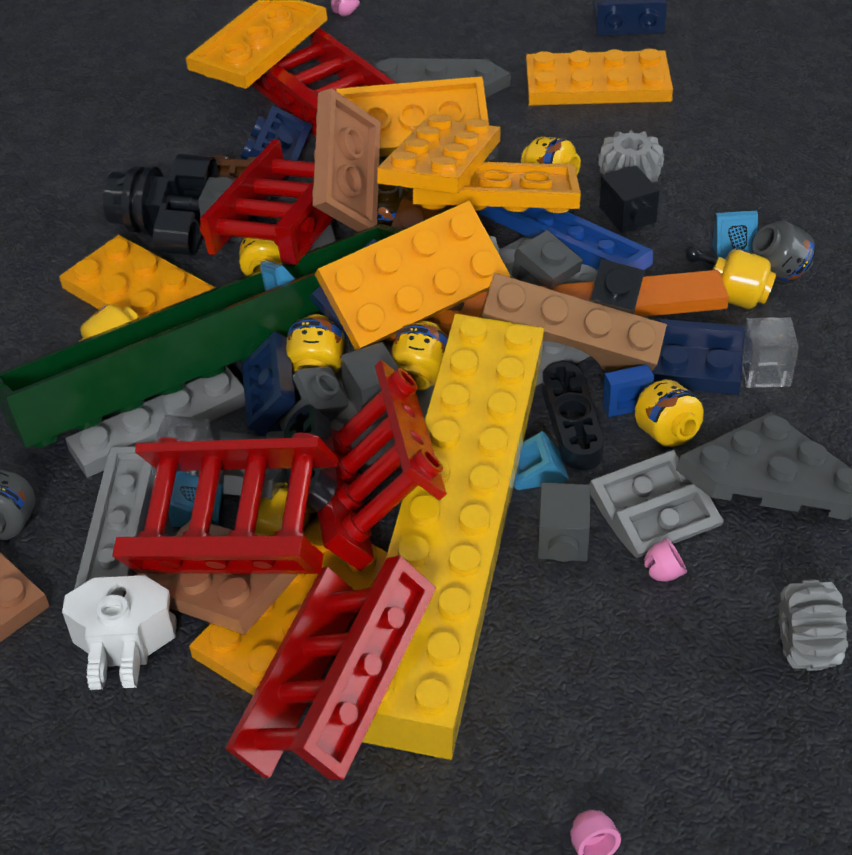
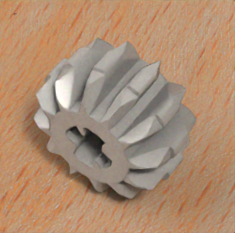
[598,129,664,183]
[778,579,848,671]

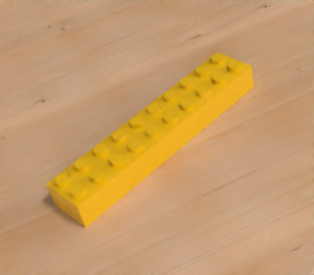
[362,313,545,760]

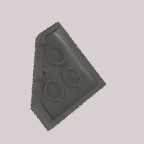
[373,58,511,98]
[676,412,852,520]

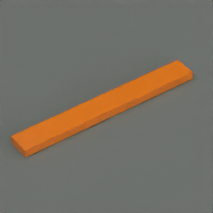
[384,270,729,341]

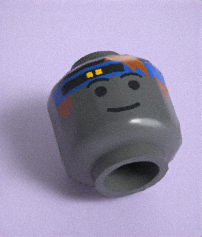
[752,220,816,282]
[0,470,36,541]

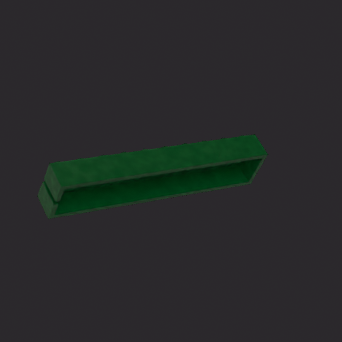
[0,224,403,448]

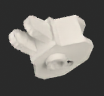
[62,575,177,690]

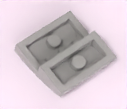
[589,450,724,558]

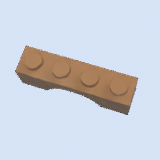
[480,273,667,372]

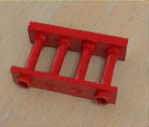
[251,27,396,136]
[200,139,334,265]
[318,360,447,571]
[112,433,339,574]
[225,556,436,780]

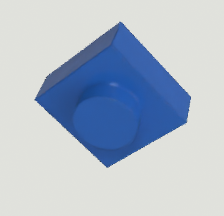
[602,364,654,418]

